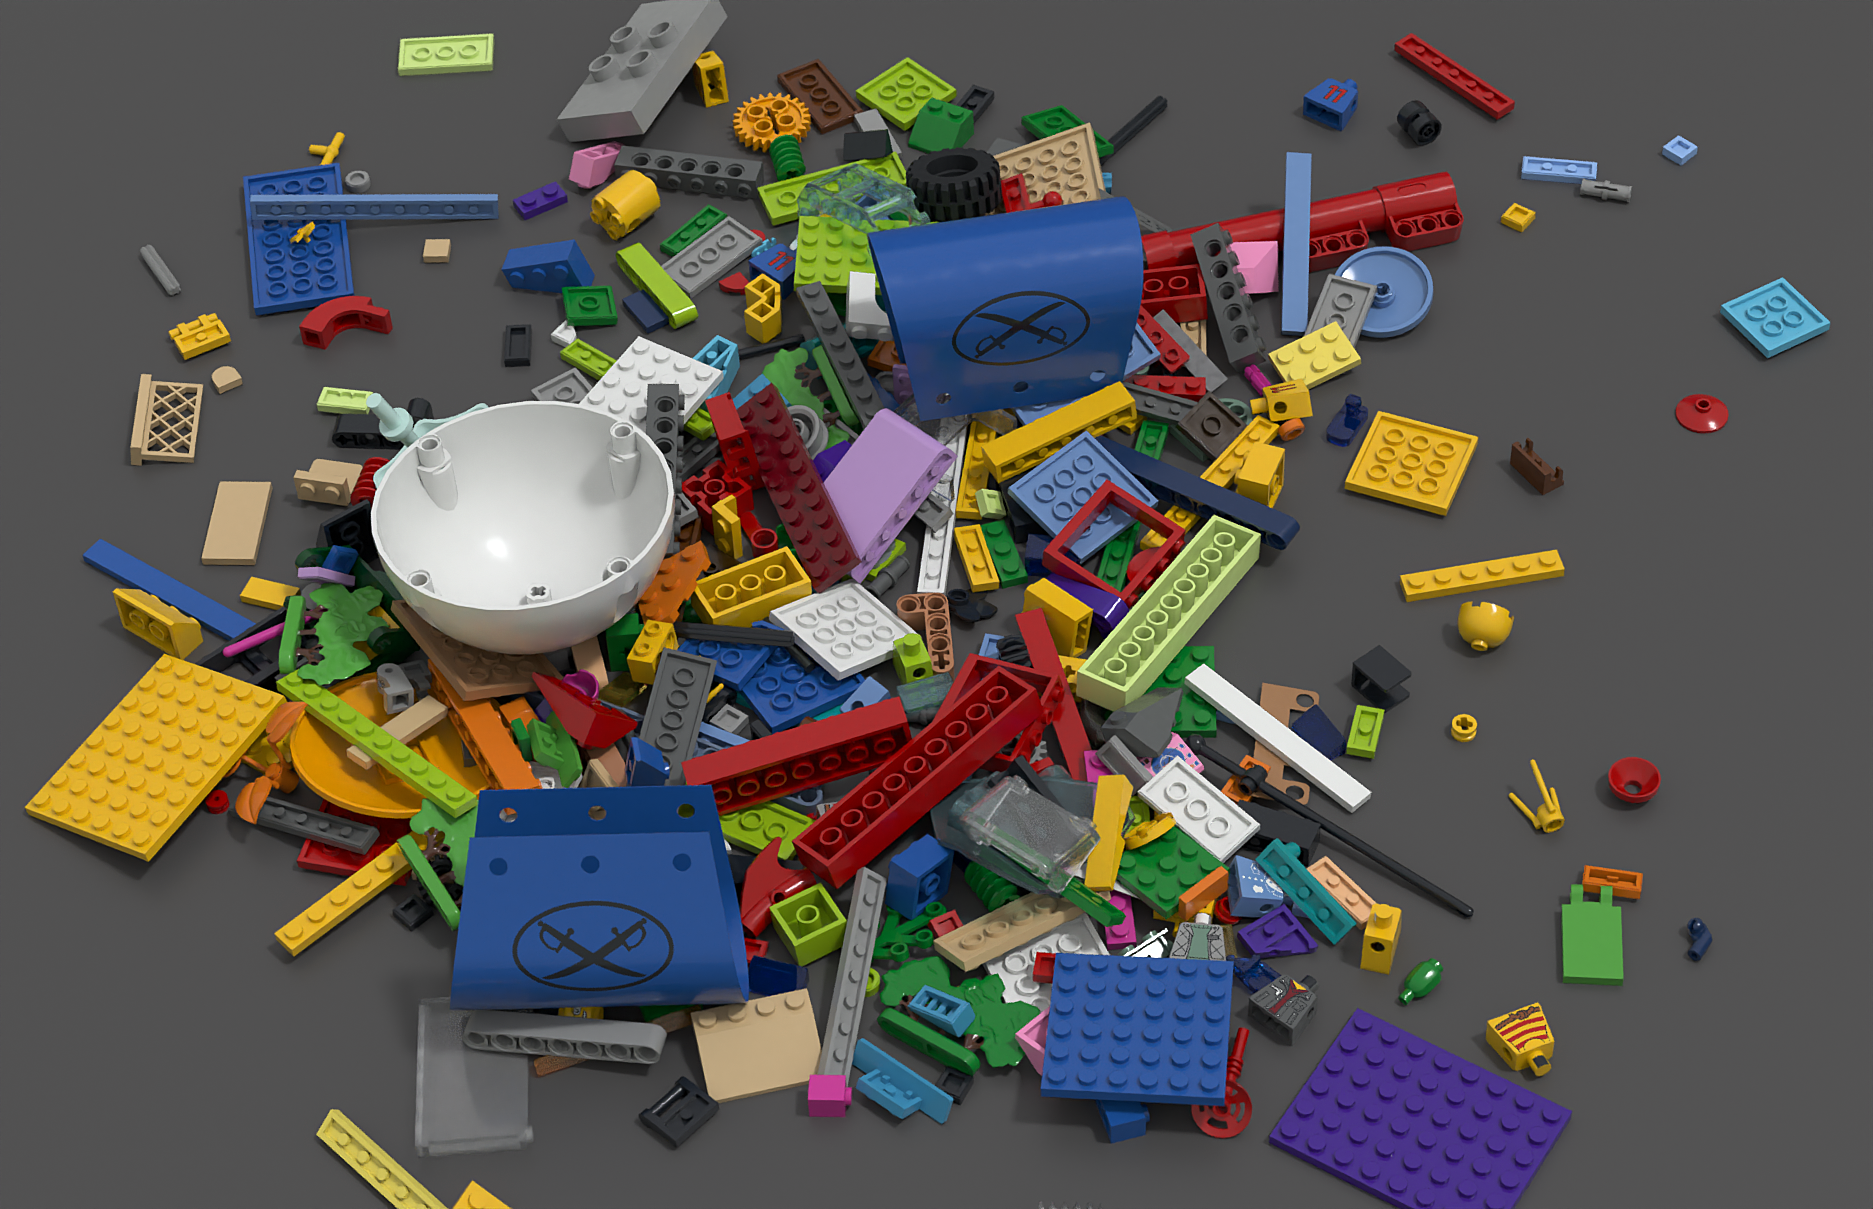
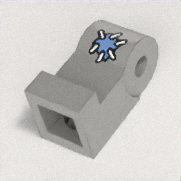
[377,663,414,715]

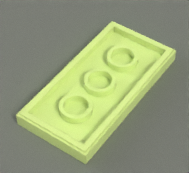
[398,34,494,76]

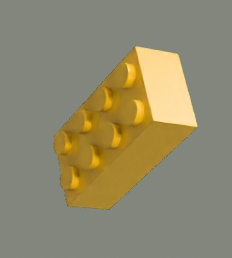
[691,546,812,627]

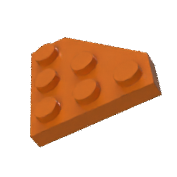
[638,540,711,625]

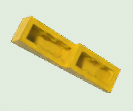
[1084,774,1133,891]

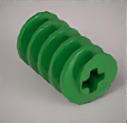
[769,135,806,182]
[964,861,1021,912]

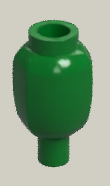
[1398,958,1444,1005]

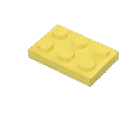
[1268,321,1361,390]

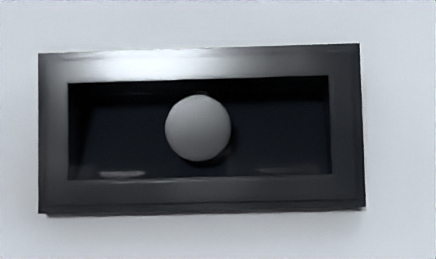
[843,129,893,161]

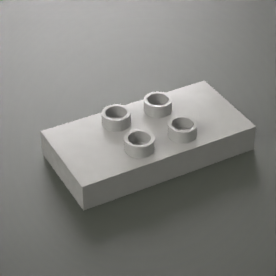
[556,0,728,142]

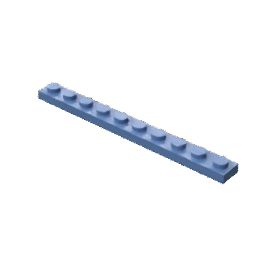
[250,194,499,220]

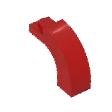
[299,296,393,350]

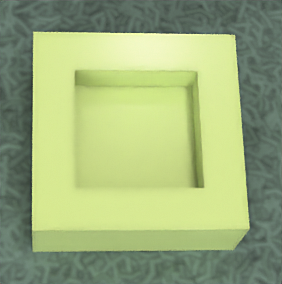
[975,489,1007,520]

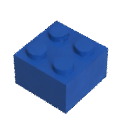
[885,834,954,921]

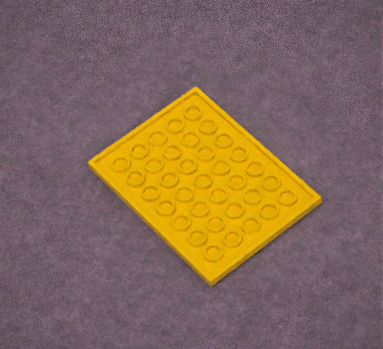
[24,654,287,862]

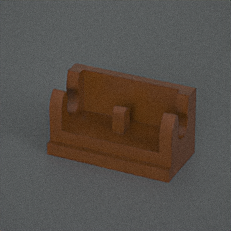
[1510,438,1564,495]

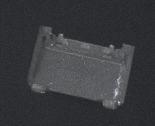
[958,775,1101,894]

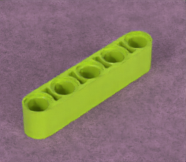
[615,242,698,329]

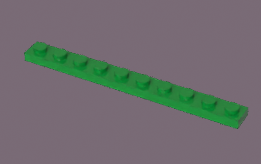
[1097,420,1169,592]

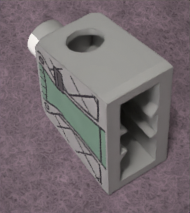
[1170,913,1226,961]

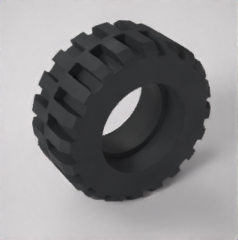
[906,147,1002,222]

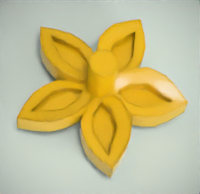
[289,222,315,243]

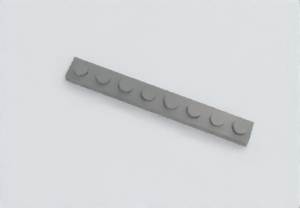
[818,867,887,1087]

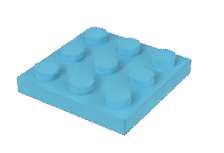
[1720,277,1831,358]

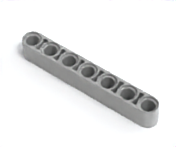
[462,1010,667,1064]

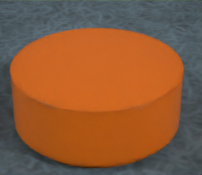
[1278,418,1305,441]

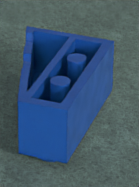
[501,239,595,293]

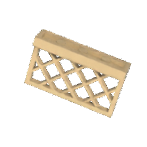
[131,374,203,466]

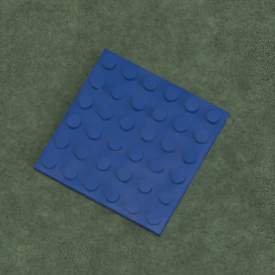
[1041,953,1234,1106]

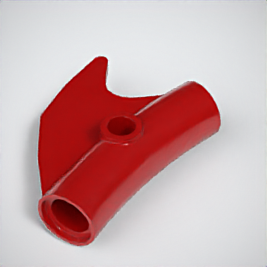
[740,837,817,939]

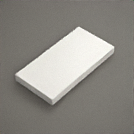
[1138,755,1260,863]

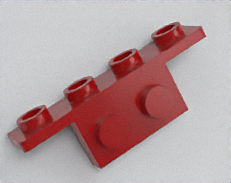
[1137,305,1190,374]

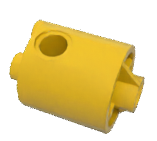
[590,170,660,240]

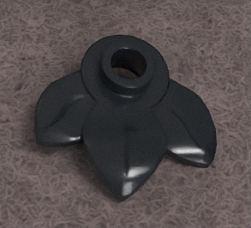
[946,588,998,622]

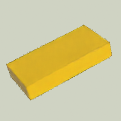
[240,577,301,610]

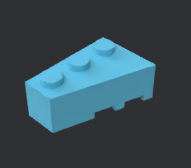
[692,335,740,413]

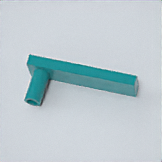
[1255,838,1357,945]

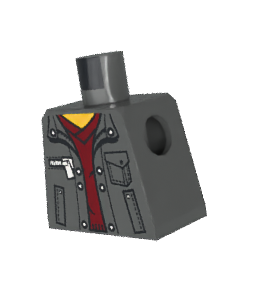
[1248,975,1319,1046]

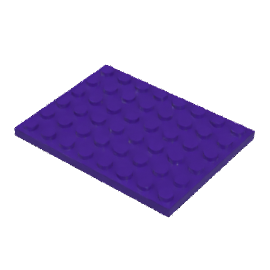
[1269,1008,1572,1209]

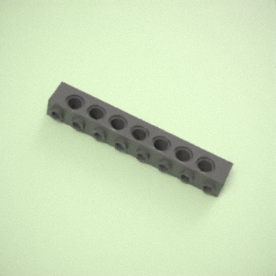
[646,384,685,560]

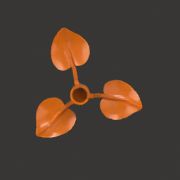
[224,702,308,824]

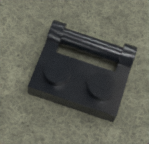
[638,1076,719,1147]

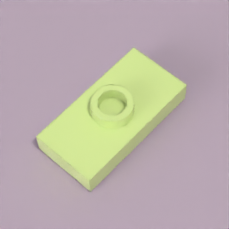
[317,387,373,414]

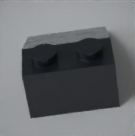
[316,499,379,564]

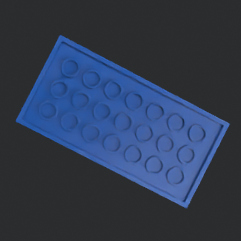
[243,163,355,315]

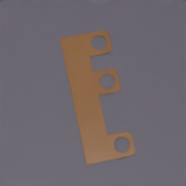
[1250,683,1319,805]

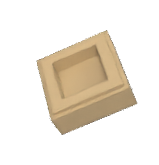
[423,239,451,263]

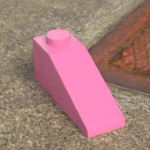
[569,141,626,189]

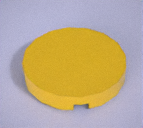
[1123,812,1176,850]

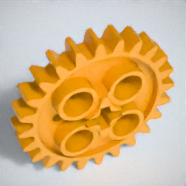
[733,93,811,152]

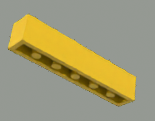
[981,381,1137,483]

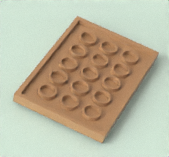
[391,600,563,701]

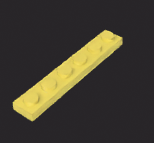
[316,1109,448,1209]

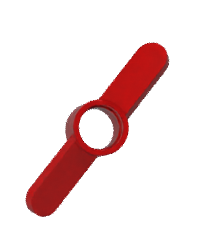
[740,512,779,558]

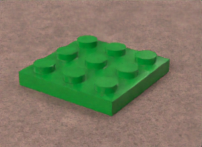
[1116,826,1230,920]

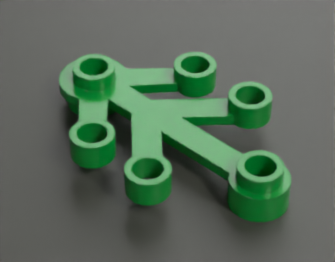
[871,902,947,963]

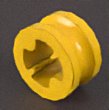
[1451,714,1477,742]

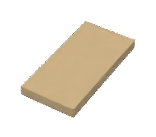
[201,481,273,565]

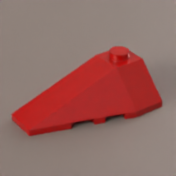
[531,671,638,750]

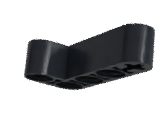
[332,398,434,450]

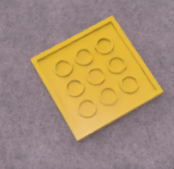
[1345,411,1479,516]

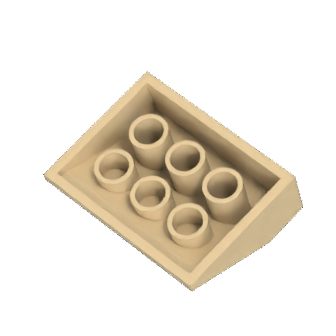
[691,988,822,1103]

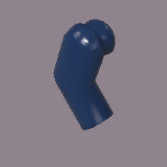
[1687,918,1712,961]

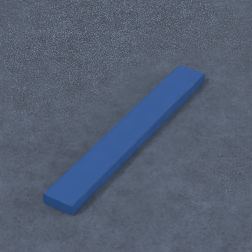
[82,539,256,641]

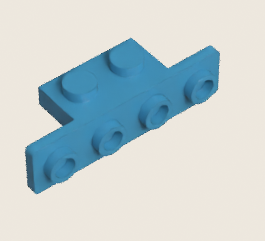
[852,1038,953,1124]

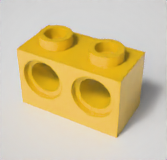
[627,620,679,685]

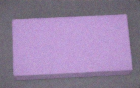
[298,567,355,587]

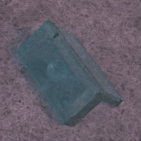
[896,672,954,713]

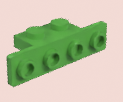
[527,711,582,788]

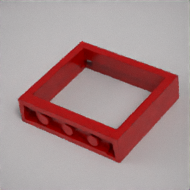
[1042,480,1186,609]
[932,653,1065,774]

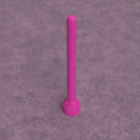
[223,608,328,658]

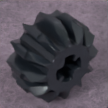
[996,634,1032,668]

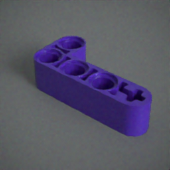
[1046,573,1129,640]

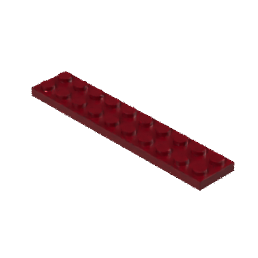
[736,383,862,594]

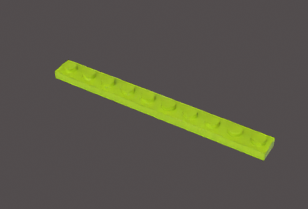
[276,669,478,818]

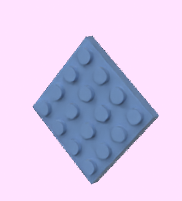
[1008,431,1158,564]

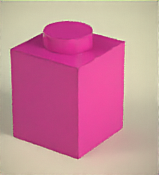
[808,1075,852,1117]

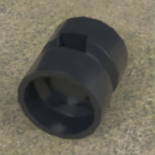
[1397,100,1442,145]

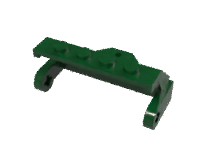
[283,545,420,678]

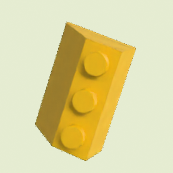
[113,588,203,660]

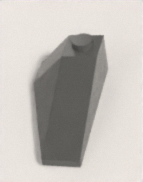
[1101,687,1183,758]

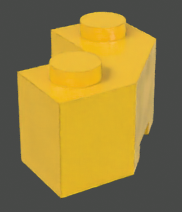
[744,273,782,344]

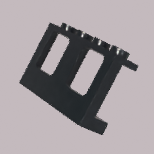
[195,606,323,692]

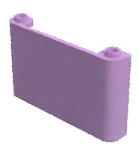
[824,408,958,584]

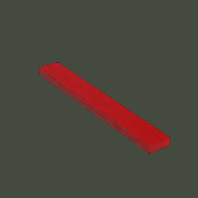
[1015,608,1092,786]

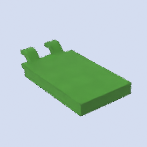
[1561,884,1624,986]

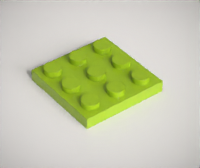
[856,57,957,131]

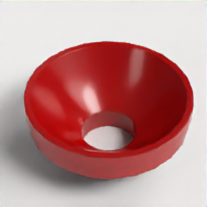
[1608,757,1661,803]

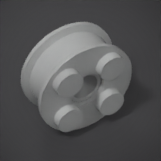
[788,405,829,460]

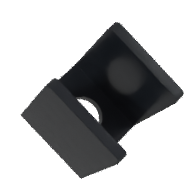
[1351,645,1411,713]

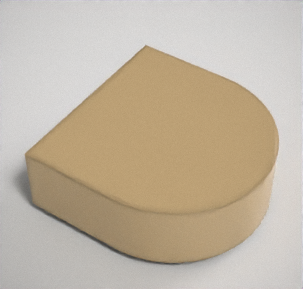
[212,366,243,394]

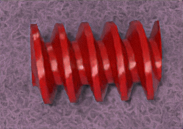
[350,457,389,510]

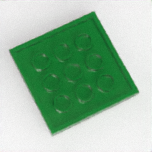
[1105,646,1217,738]

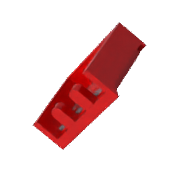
[705,392,765,491]

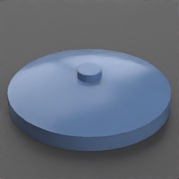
[1335,246,1433,338]

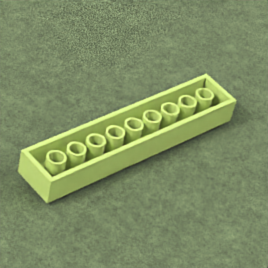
[1076,515,1261,712]

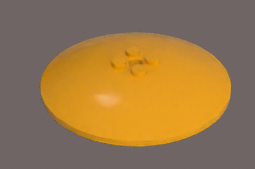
[290,672,513,818]

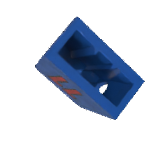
[1303,78,1358,131]
[748,244,797,300]

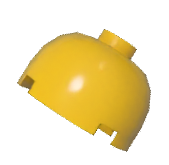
[1457,601,1514,651]

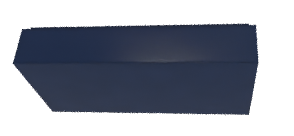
[622,289,669,334]

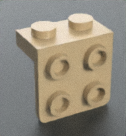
[293,459,363,506]

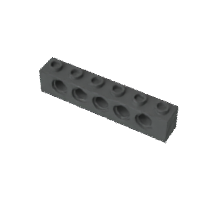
[614,146,764,199]
[1191,223,1267,373]

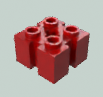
[682,459,754,535]

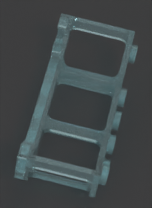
[797,163,931,257]

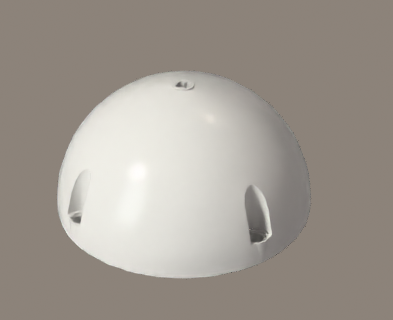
[371,401,675,654]

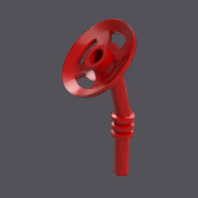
[1191,1027,1252,1138]

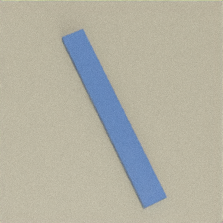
[1281,152,1312,336]

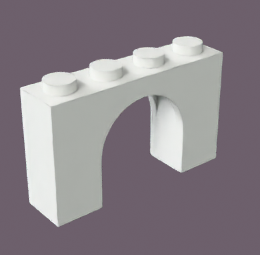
[845,271,894,341]

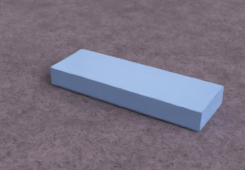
[1521,156,1597,184]

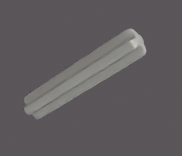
[140,244,181,296]

